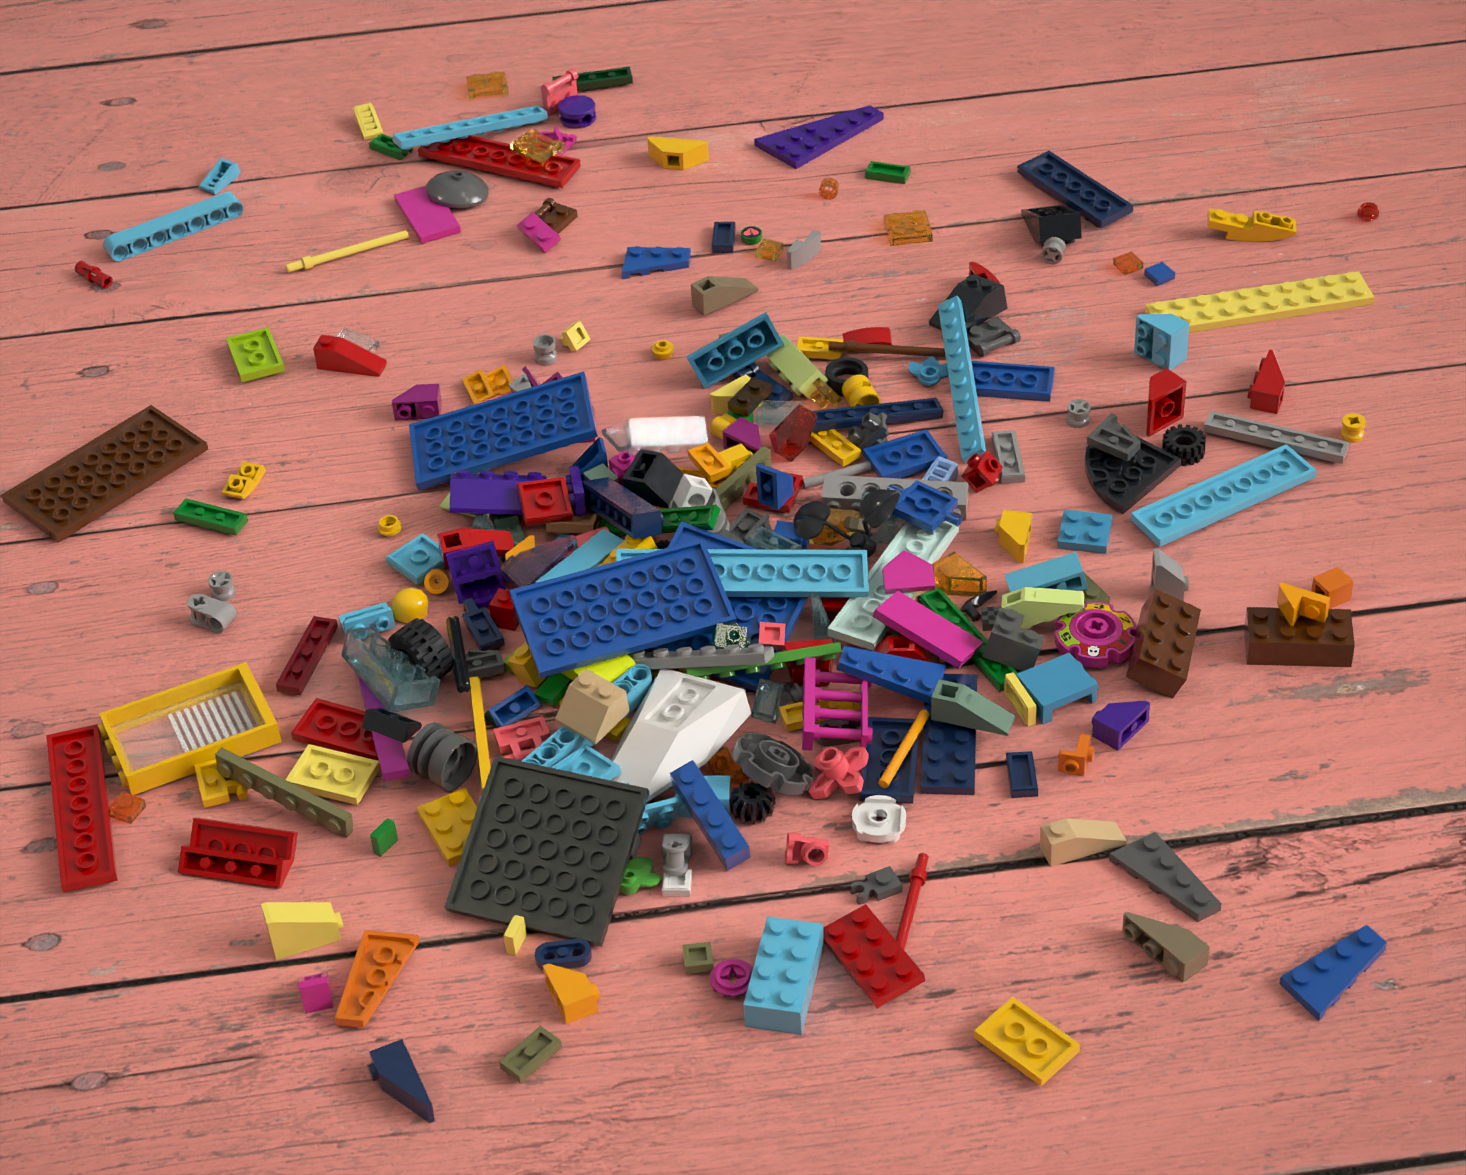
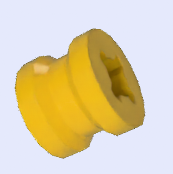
[1340,413,1366,442]

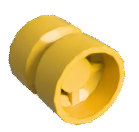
[842,375,881,407]

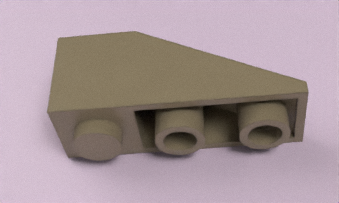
[691,276,758,316]
[1122,912,1210,983]

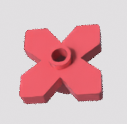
[809,746,869,800]

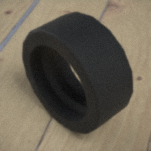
[825,357,869,397]

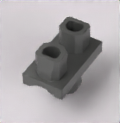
[847,412,889,454]

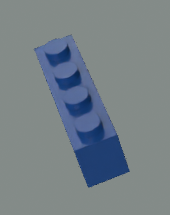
[670,760,751,871]

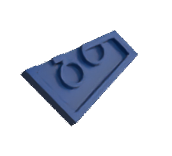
[622,246,691,279]

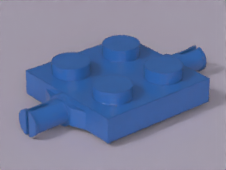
[887,480,962,533]

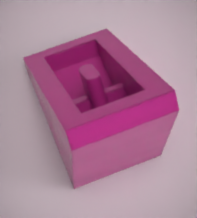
[298,972,334,1014]

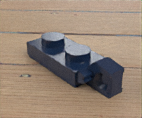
[462,598,505,651]

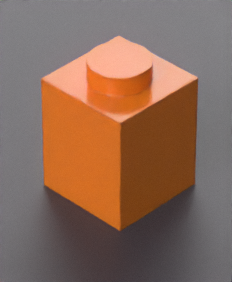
[1311,567,1353,609]

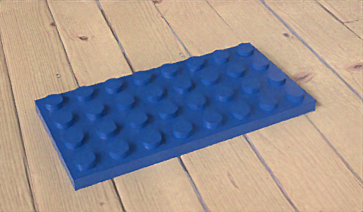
[409,371,598,491]
[509,538,737,678]

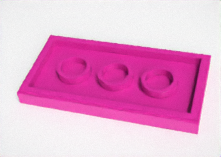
[394,185,461,244]
[873,591,983,669]

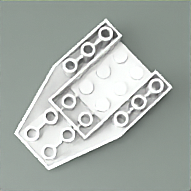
[611,669,751,802]

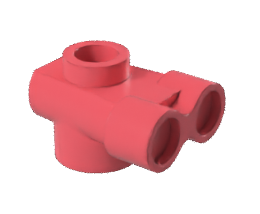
[785,833,829,866]

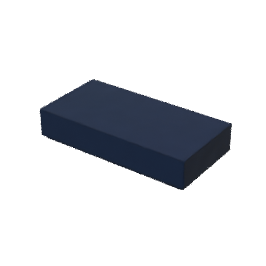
[712,222,736,253]
[1006,751,1038,798]

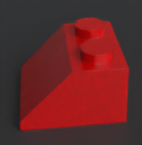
[1146,368,1187,437]

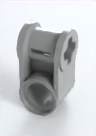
[187,594,237,634]
[662,833,692,875]

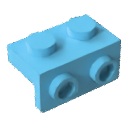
[338,602,395,642]

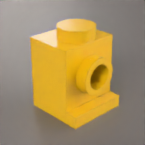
[718,444,753,478]

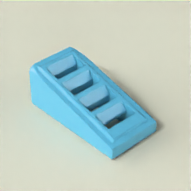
[198,158,241,195]

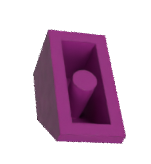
[722,417,761,455]

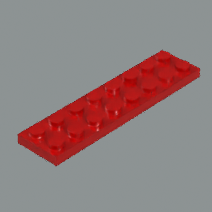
[418,135,581,188]
[46,724,118,893]

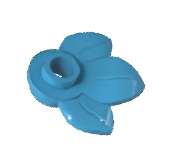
[909,356,949,386]

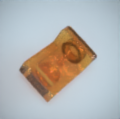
[707,746,747,785]

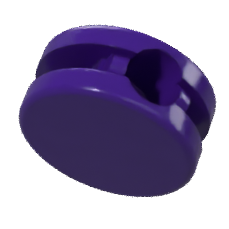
[558,95,596,129]

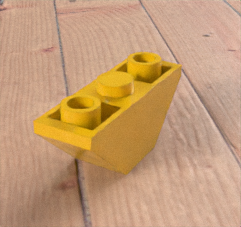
[647,136,709,170]

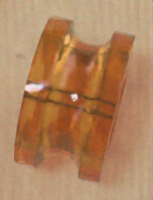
[819,178,839,199]

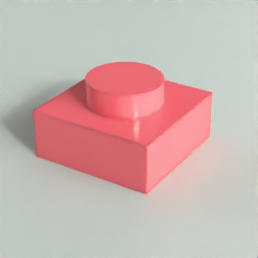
[758,622,785,651]

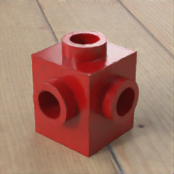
[961,450,1003,493]

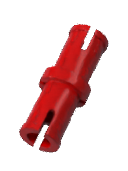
[75,261,113,289]

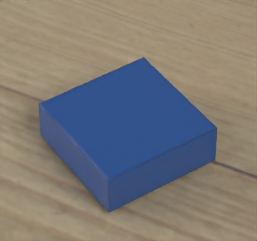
[1144,262,1176,286]

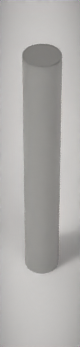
[802,461,871,488]

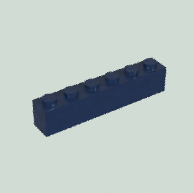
[582,477,664,539]

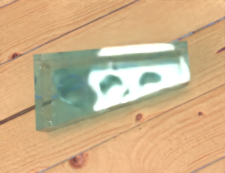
[341,627,440,712]

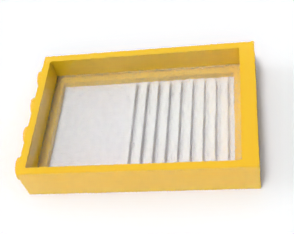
[98,662,282,796]

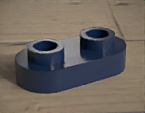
[535,938,592,970]

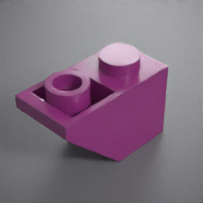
[392,383,442,420]

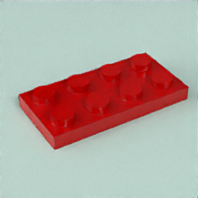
[291,698,378,761]
[823,904,925,1009]

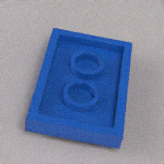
[863,429,947,479]

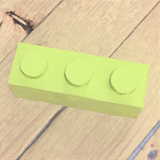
[766,334,828,399]

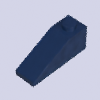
[367,1039,435,1123]

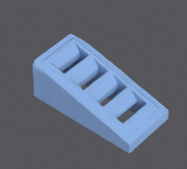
[922,456,958,482]

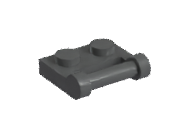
[967,317,1021,357]

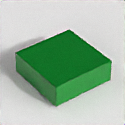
[370,818,398,857]

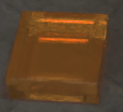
[1113,251,1144,275]

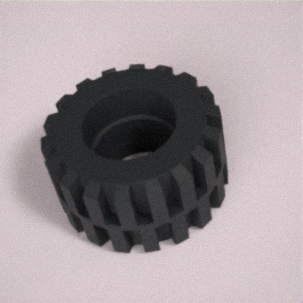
[388,618,453,688]

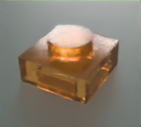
[109,792,146,824]

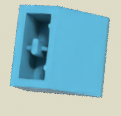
[1134,314,1190,370]

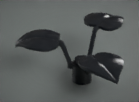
[793,489,900,561]

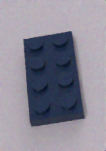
[859,717,919,804]

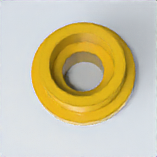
[651,340,674,360]
[378,515,402,537]

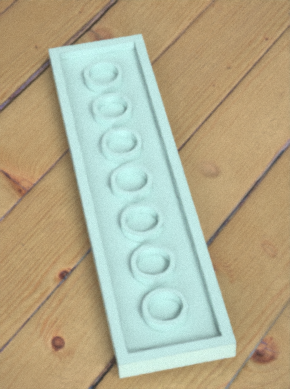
[828,521,959,651]

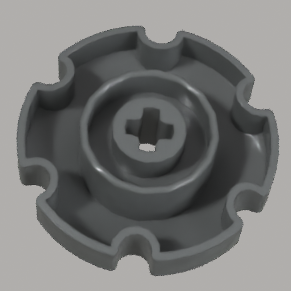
[732,733,815,795]

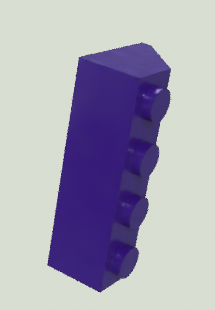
[449,470,547,515]

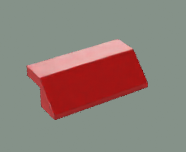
[178,818,298,888]

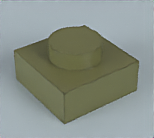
[683,942,714,974]

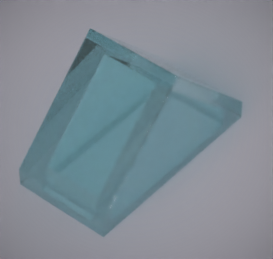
[751,678,793,724]

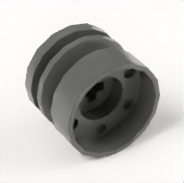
[407,722,478,791]

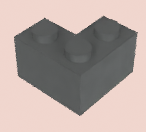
[983,607,1044,671]

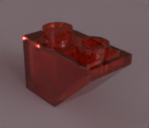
[769,404,817,462]

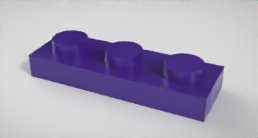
[565,466,586,516]

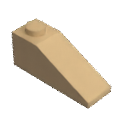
[1040,818,1127,867]

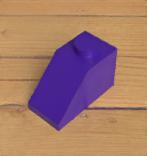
[1091,701,1150,751]

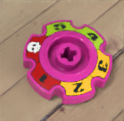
[1055,602,1137,668]

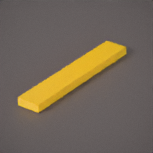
[469,676,490,793]

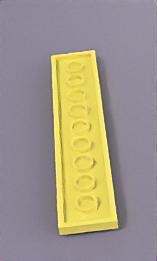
[1145,271,1374,333]

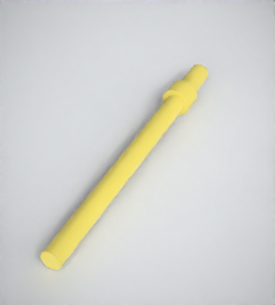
[286,230,409,273]

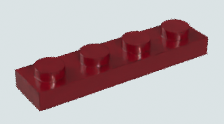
[276,616,338,696]

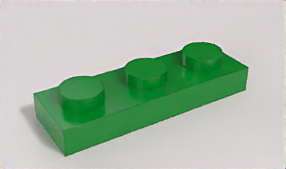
[173,498,248,536]

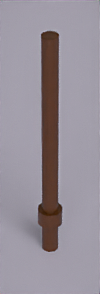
[828,340,946,357]

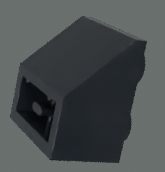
[622,449,684,509]

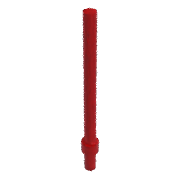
[895,853,929,950]

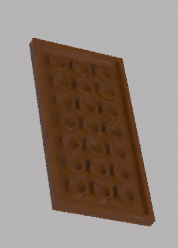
[1,405,208,542]

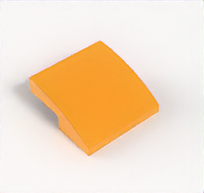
[462,364,514,405]

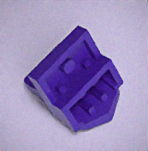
[446,541,507,609]

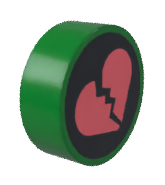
[741,226,762,245]

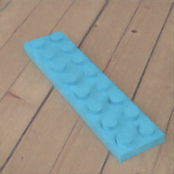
[1130,444,1317,547]

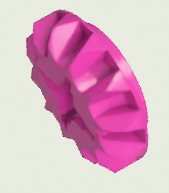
[710,959,753,999]

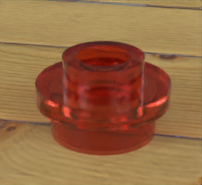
[1357,202,1379,222]

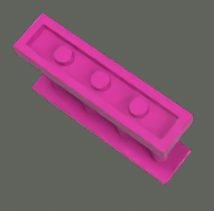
[802,657,873,751]

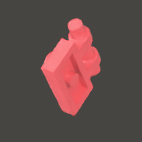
[493,716,550,761]

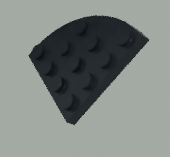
[1085,434,1181,514]

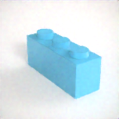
[1004,552,1088,592]

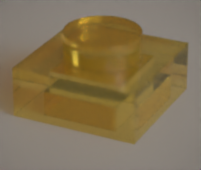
[755,239,783,262]

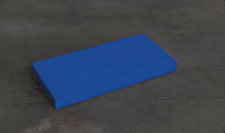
[971,361,1055,402]

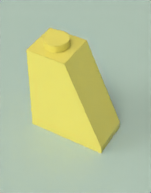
[261,902,344,960]

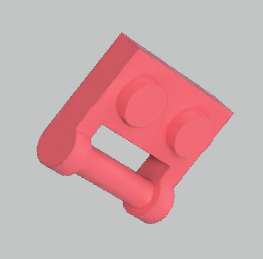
[541,68,578,117]

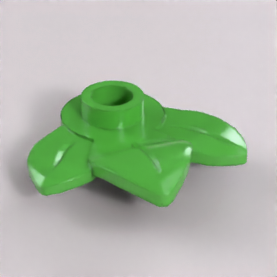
[619,857,663,894]

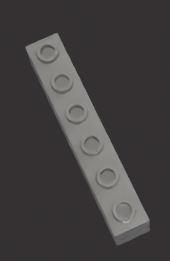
[821,474,969,520]

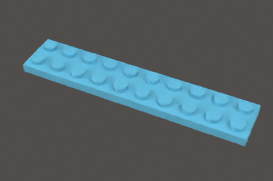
[616,549,869,597]

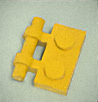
[194,759,249,808]

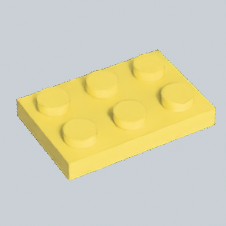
[286,744,380,805]

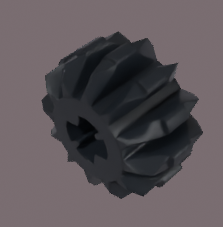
[730,779,776,825]

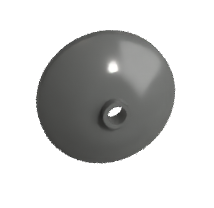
[426,170,489,208]

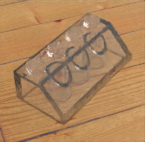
[602,416,709,455]

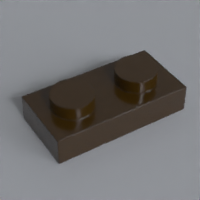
[728,377,772,417]

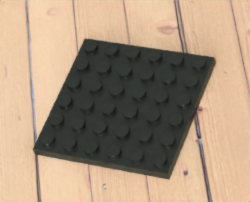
[444,756,650,947]

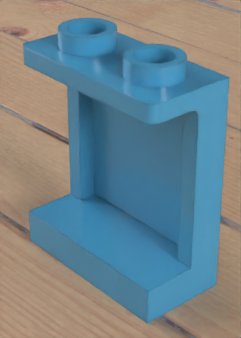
[1016,653,1098,724]

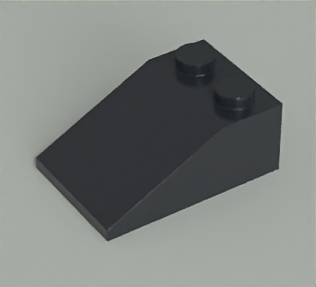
[1021,205,1082,246]
[929,275,1008,331]

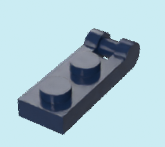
[734,363,793,409]

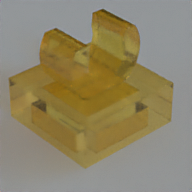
[810,377,842,409]

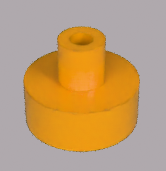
[424,569,450,594]

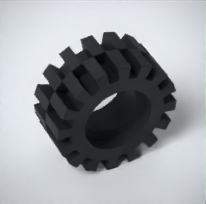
[1162,424,1206,466]

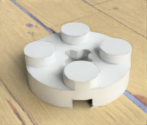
[852,795,906,843]

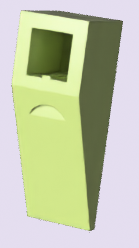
[1001,587,1084,630]

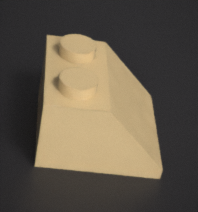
[555,669,630,745]

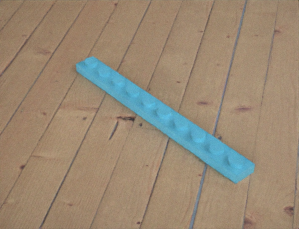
[938,296,986,464]

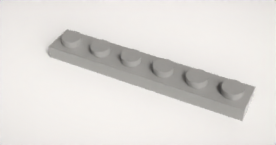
[1204,411,1349,464]
[629,643,774,669]

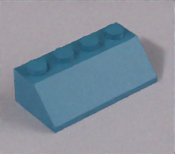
[686,312,784,389]

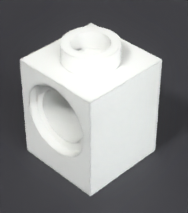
[673,474,713,508]

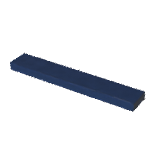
[803,398,943,432]

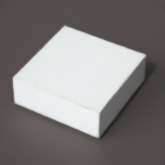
[662,869,692,897]

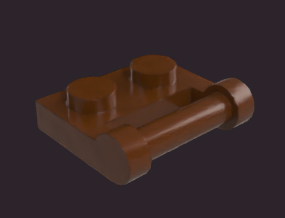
[534,198,578,234]

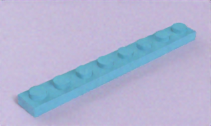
[393,105,547,150]

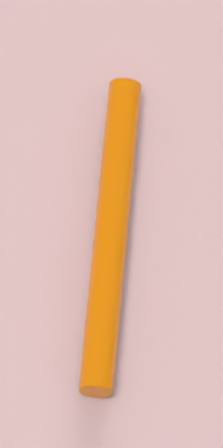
[878,709,930,788]

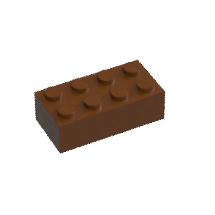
[1126,589,1201,698]
[1244,607,1355,667]

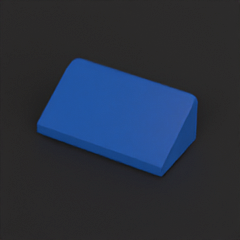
[484,685,542,728]

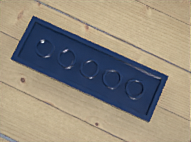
[1017,151,1134,228]
[921,674,977,795]

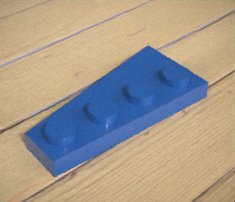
[836,646,946,705]
[1279,925,1387,1021]

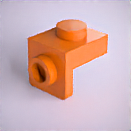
[1058,733,1095,776]

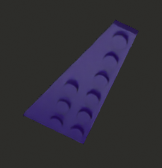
[754,105,884,169]

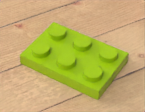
[226,327,285,382]

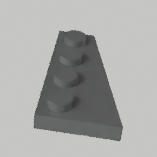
[1109,832,1222,922]

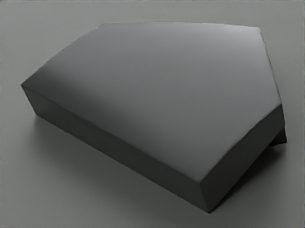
[729,508,774,547]

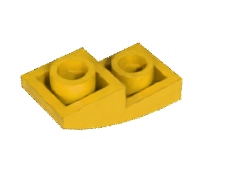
[221,461,266,499]

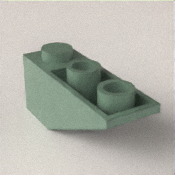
[931,679,1015,736]

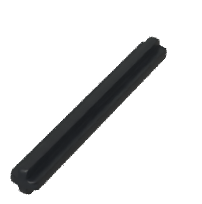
[446,616,471,693]

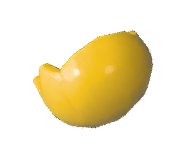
[391,587,429,623]

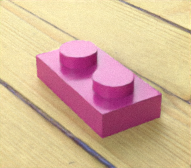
[517,212,561,253]

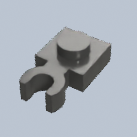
[850,866,902,904]

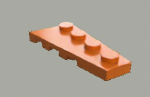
[335,930,420,1028]

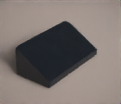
[362,708,422,743]

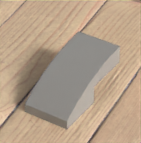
[787,230,821,270]

